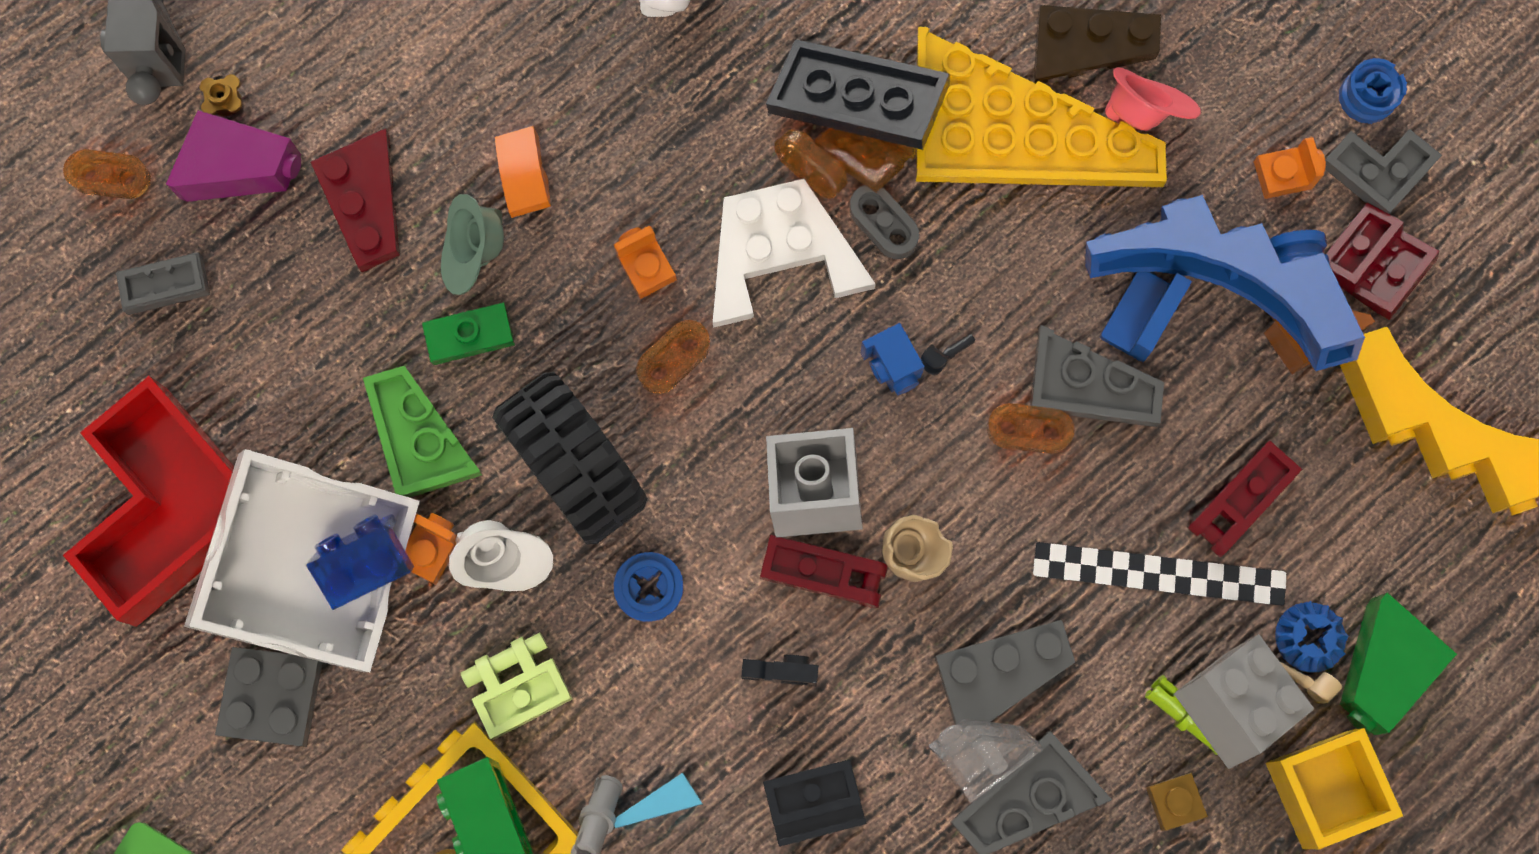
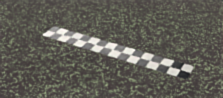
[1033,542,1286,606]

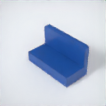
[1100,272,1192,363]

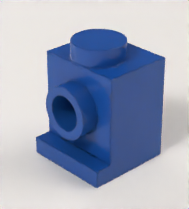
[860,323,925,395]

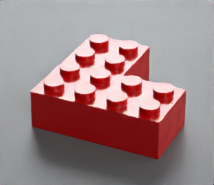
[63,376,234,627]

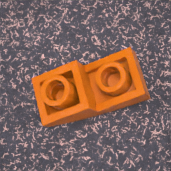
[495,126,551,218]

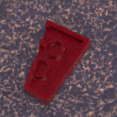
[310,128,400,272]

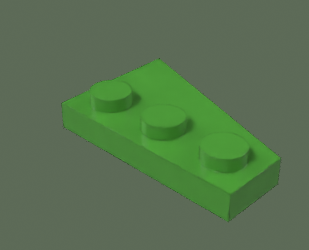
[363,366,482,498]

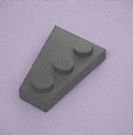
[1030,325,1164,427]
[934,620,1075,743]
[950,731,1112,854]

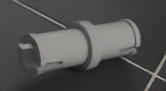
[570,775,623,854]

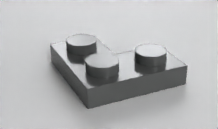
[1325,129,1442,214]

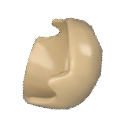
[882,515,953,582]

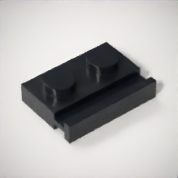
[763,759,867,847]

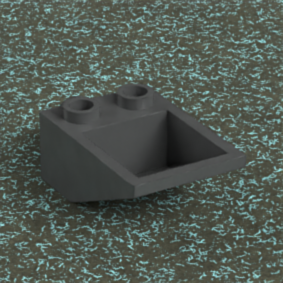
[100,0,186,105]

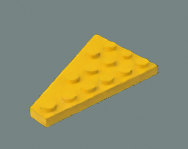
[916,27,1167,187]

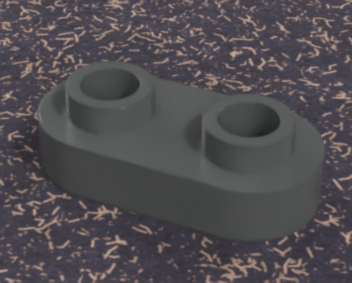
[850,184,919,259]

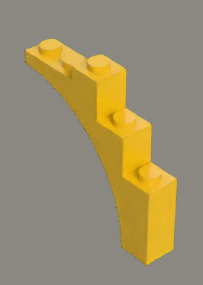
[1340,327,1539,516]

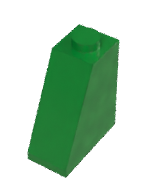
[1339,593,1457,735]

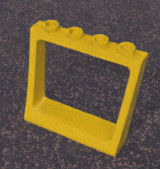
[341,721,578,854]

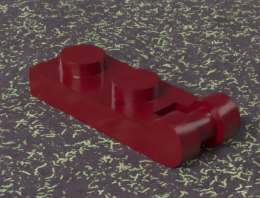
[1187,440,1303,558]
[760,535,888,608]

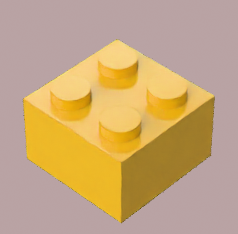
[1265,728,1403,850]

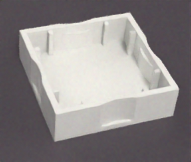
[184,449,419,673]

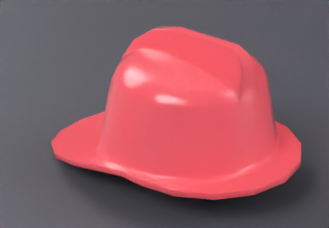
[1105,67,1201,131]

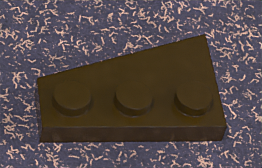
[1033,5,1161,84]

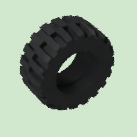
[492,372,648,545]

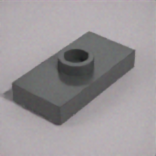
[116,252,210,315]

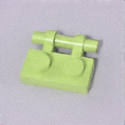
[461,632,573,740]

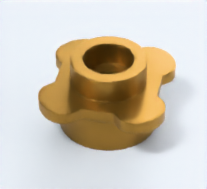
[199,74,242,116]

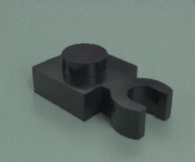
[741,655,819,687]

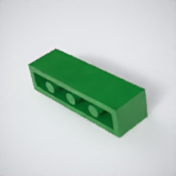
[436,757,534,854]

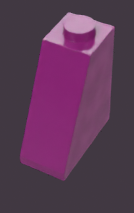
[166,110,301,202]

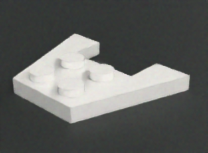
[713,179,875,328]

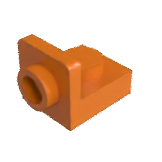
[1253,137,1326,199]
[614,226,677,299]
[399,512,457,585]

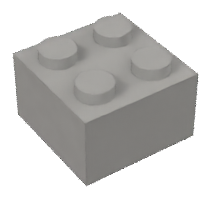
[766,428,863,537]
[1173,634,1314,769]

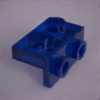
[306,514,414,610]

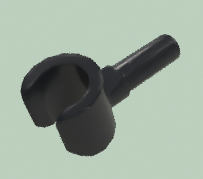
[921,334,975,375]

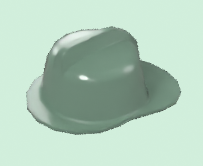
[441,194,504,295]

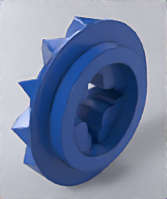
[614,552,684,622]
[1275,601,1349,673]

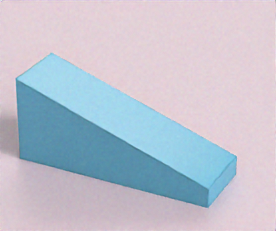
[614,773,703,828]

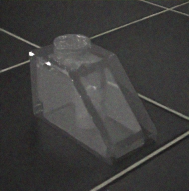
[928,719,1043,803]

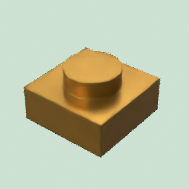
[1146,773,1208,831]

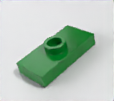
[422,302,515,366]

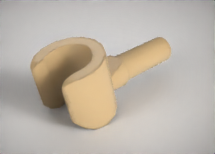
[1280,662,1342,704]

